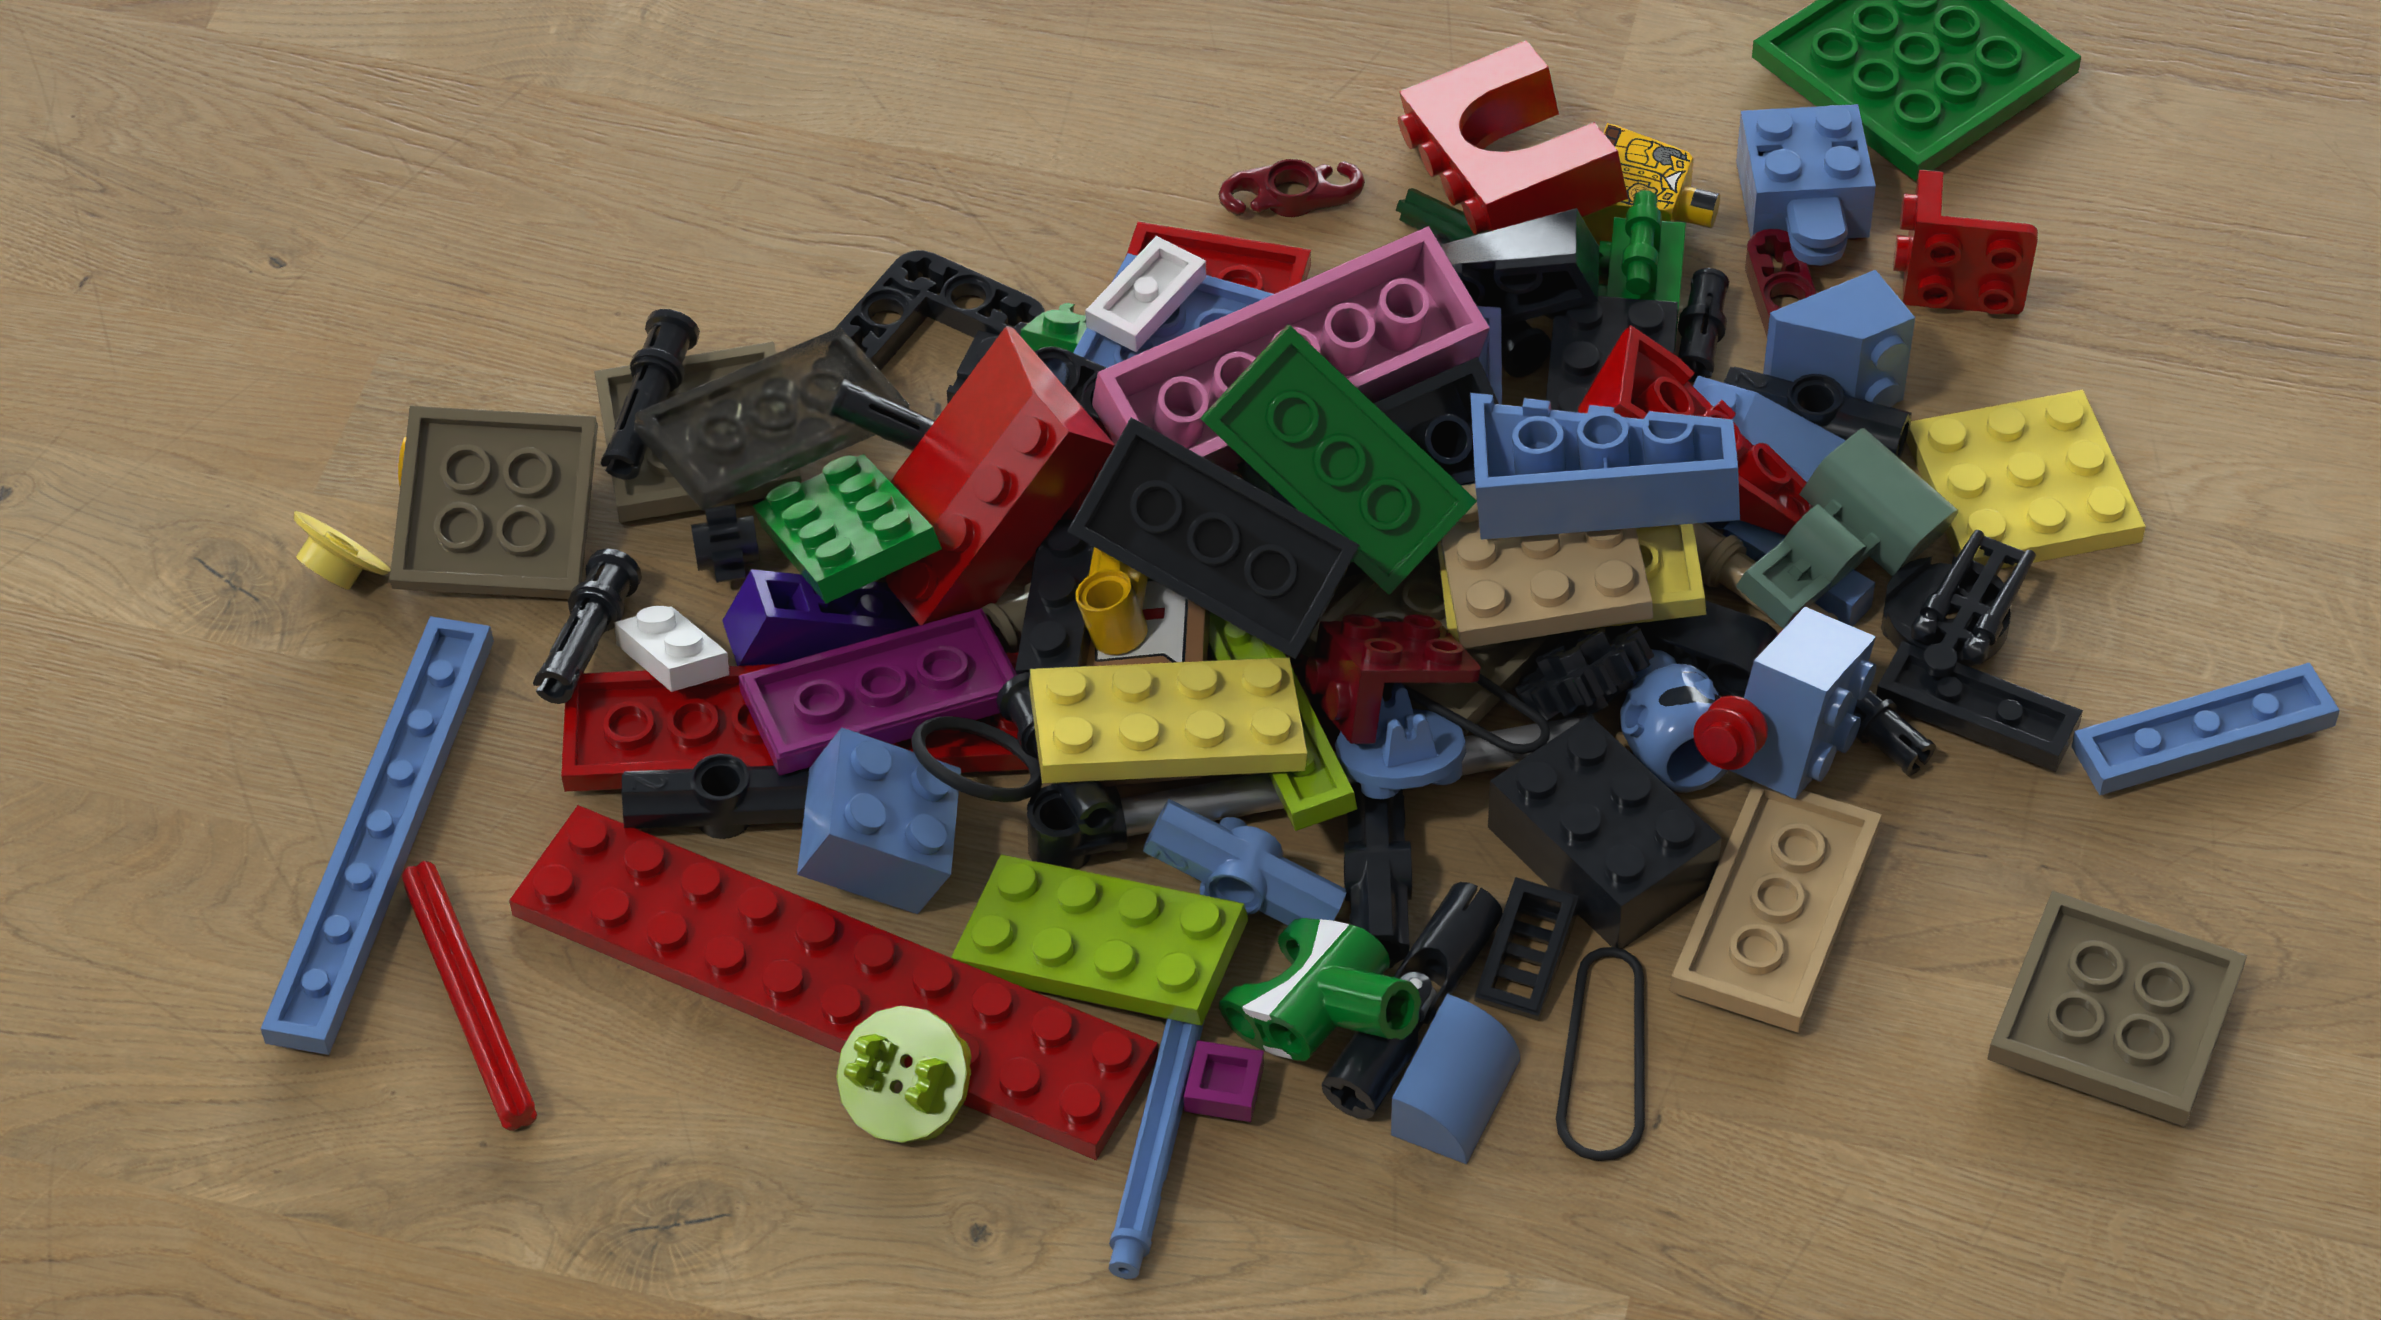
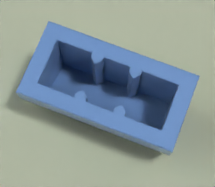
[1391,994,1520,1164]

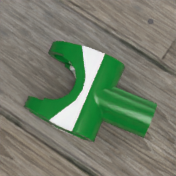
[1219,918,1421,1061]

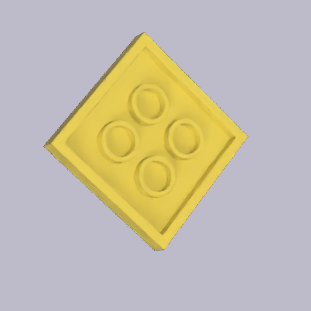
[1906,390,2146,569]

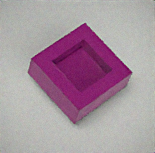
[1184,1040,1264,1122]

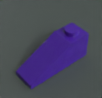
[722,569,919,666]

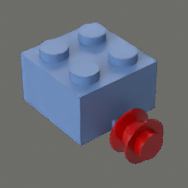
[1693,607,1876,799]

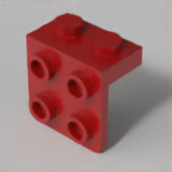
[1893,170,2038,315]

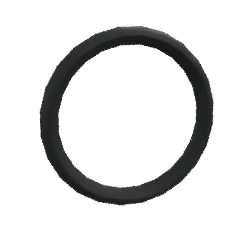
[912,716,1043,802]

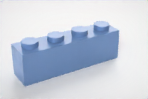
[1470,393,1740,540]

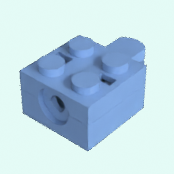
[1736,104,1876,266]

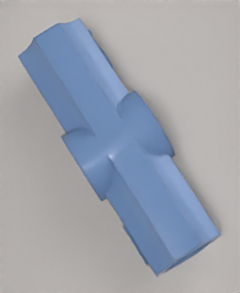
[1143,799,1346,925]

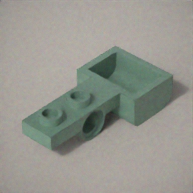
[1736,428,1958,629]

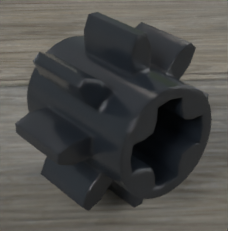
[691,504,760,583]

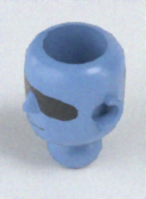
[1620,649,1729,793]

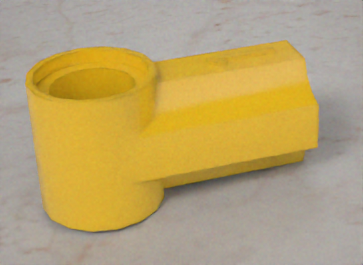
[1075,547,1148,655]

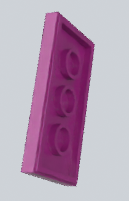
[739,608,1017,776]

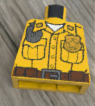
[1582,123,1720,245]

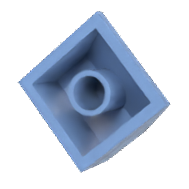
[1763,270,1915,407]

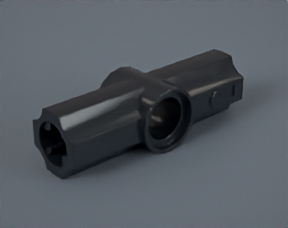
[1724,367,1912,459]
[622,753,810,839]
[1344,782,1412,969]

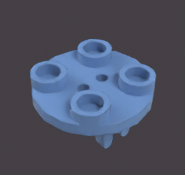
[1335,683,1466,799]

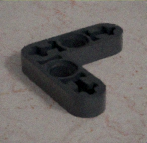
[825,250,1045,385]

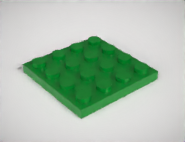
[1752,0,2081,181]

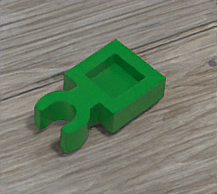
[1020,303,1087,353]

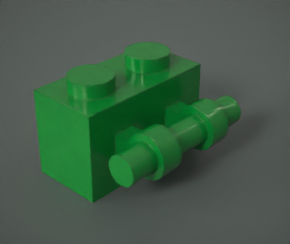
[1598,190,1686,351]

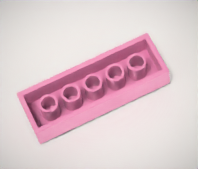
[1092,226,1490,472]

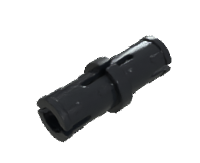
[1678,268,1730,382]

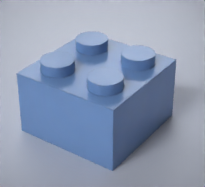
[797,727,961,914]

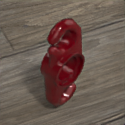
[1218,159,1365,217]

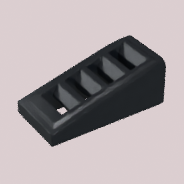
[1474,877,1579,1021]

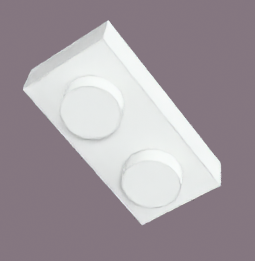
[1085,236,1206,352]
[614,606,729,692]

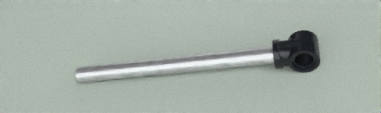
[1027,714,1595,870]

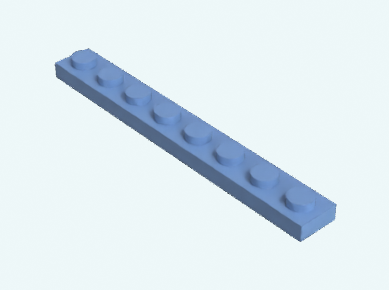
[261,616,494,1055]

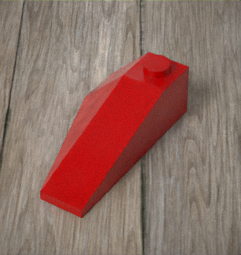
[1578,325,1813,536]

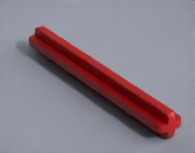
[401,861,537,1131]

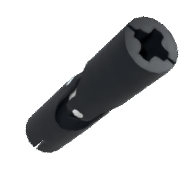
[1321,882,1503,1119]

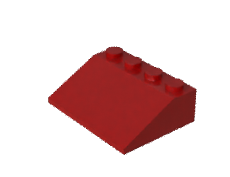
[885,326,1115,625]

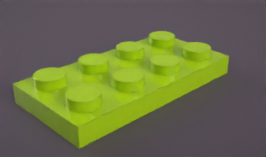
[951,854,1249,1026]

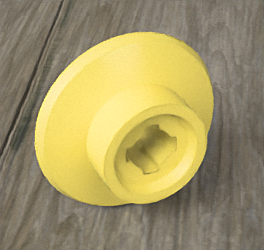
[294,511,391,590]

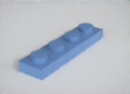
[2071,662,2340,795]

